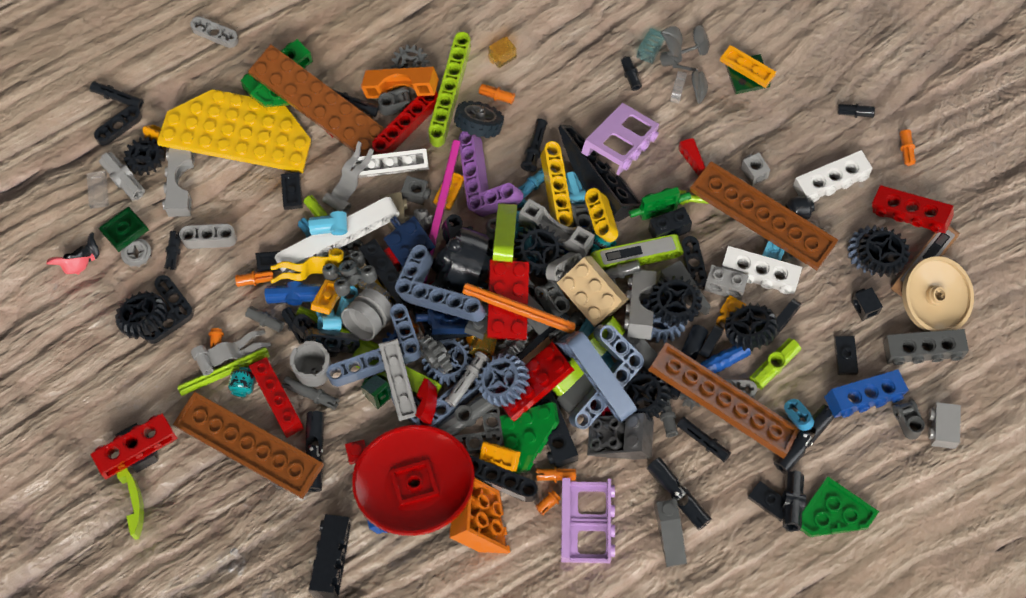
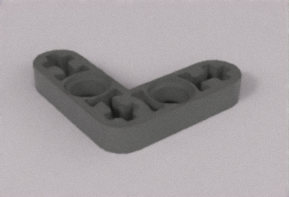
[454,404,503,454]

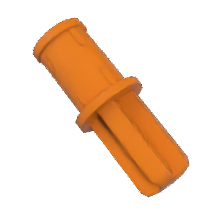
[479,84,515,105]
[899,129,916,166]
[235,270,274,287]
[536,467,576,483]

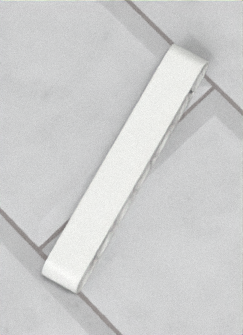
[275,197,400,273]

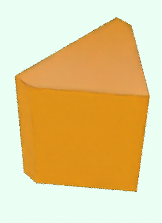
[143,124,161,141]

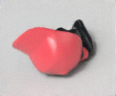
[46,232,99,275]

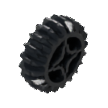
[513,224,564,276]
[857,226,910,278]
[649,275,702,327]
[115,290,168,340]
[724,303,778,352]
[623,369,672,421]

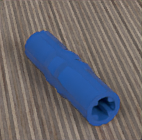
[700,345,751,373]

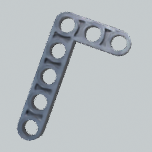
[395,245,486,322]
[326,304,421,387]
[569,324,644,429]
[554,331,637,422]
[391,364,487,428]

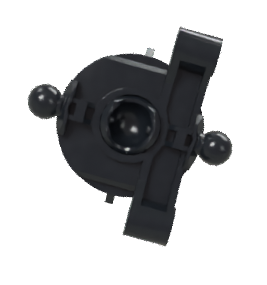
[421,214,493,301]

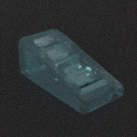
[636,28,665,64]

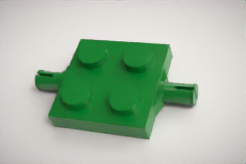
[629,187,691,221]

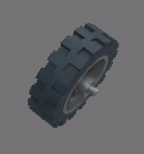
[454,101,504,138]

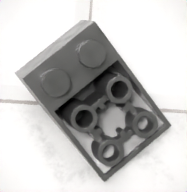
[587,413,654,460]

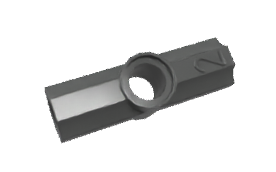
[437,394,495,436]

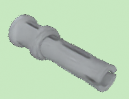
[445,351,491,407]

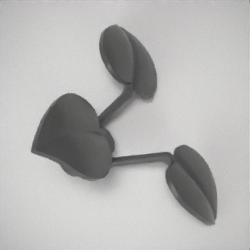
[660,25,710,104]

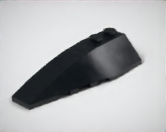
[558,125,641,222]

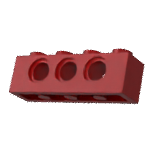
[872,185,954,234]
[249,357,304,438]
[90,413,178,479]

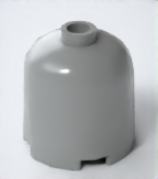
[290,341,331,387]

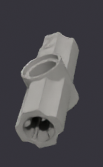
[99,152,145,201]

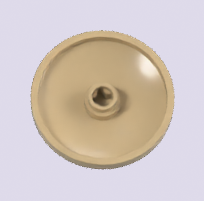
[902,256,974,332]

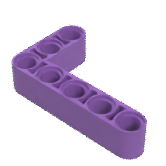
[459,131,524,217]

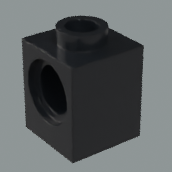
[851,287,883,321]

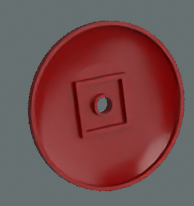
[352,425,475,536]

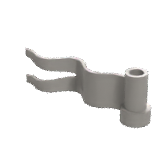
[322,141,374,213]
[191,330,271,376]

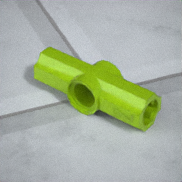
[749,338,802,390]

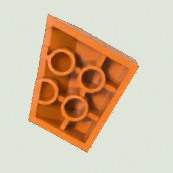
[449,478,511,553]

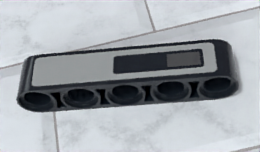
[470,455,538,502]

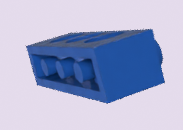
[824,369,909,418]

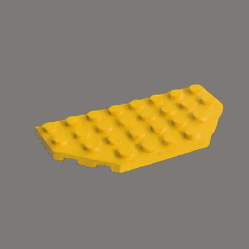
[157,89,311,173]

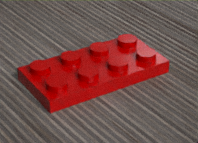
[486,260,529,341]
[499,342,575,422]

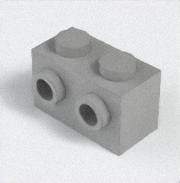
[928,402,961,449]

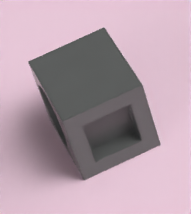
[401,176,431,205]

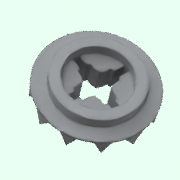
[121,239,152,267]

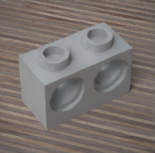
[704,265,749,301]

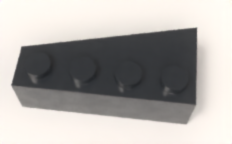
[308,514,352,598]

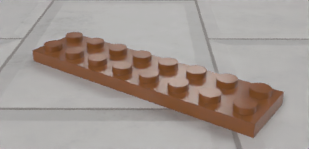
[248,44,385,157]
[690,161,838,271]
[648,342,799,459]
[173,392,324,499]

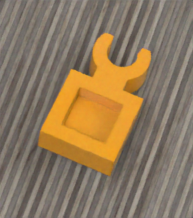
[716,295,746,330]

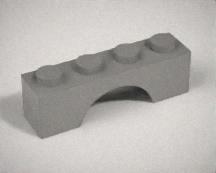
[162,148,195,217]
[518,199,595,258]
[624,270,656,340]

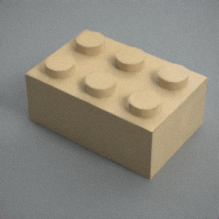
[557,256,629,327]

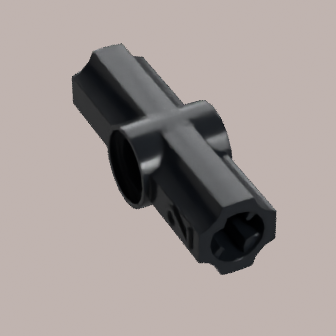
[781,470,806,532]

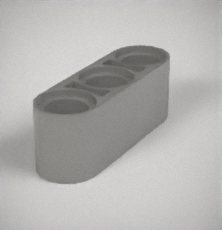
[179,224,237,249]

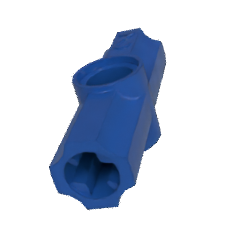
[264,281,322,306]

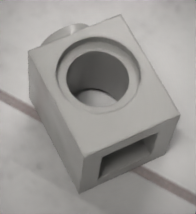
[741,153,770,186]

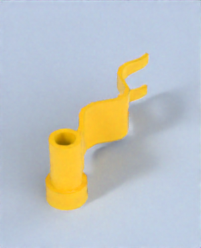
[271,248,344,283]

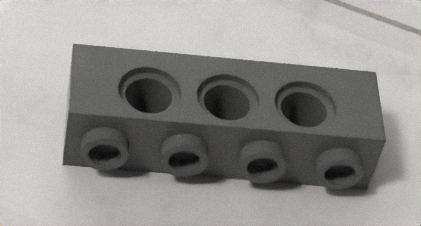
[883,329,969,365]

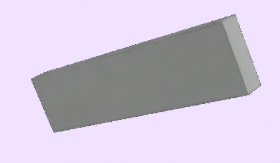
[378,339,417,421]

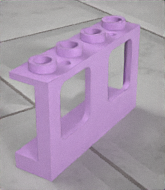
[581,103,660,175]
[561,478,615,563]

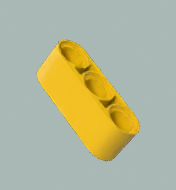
[585,188,618,242]

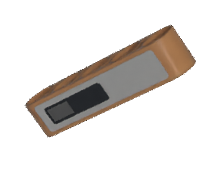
[891,226,960,297]

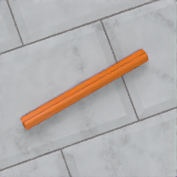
[462,283,576,334]

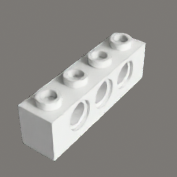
[353,149,429,178]
[793,150,872,202]
[722,246,802,295]

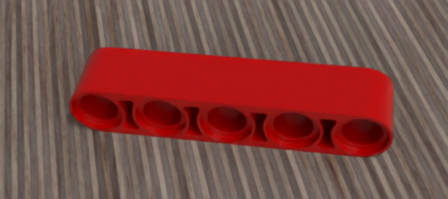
[372,92,438,155]

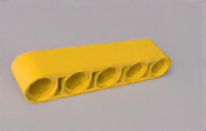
[540,141,573,227]

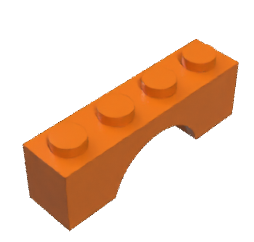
[361,67,439,99]

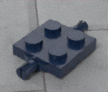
[384,216,436,267]
[415,308,469,335]

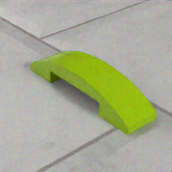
[117,468,144,540]

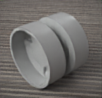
[341,289,392,341]

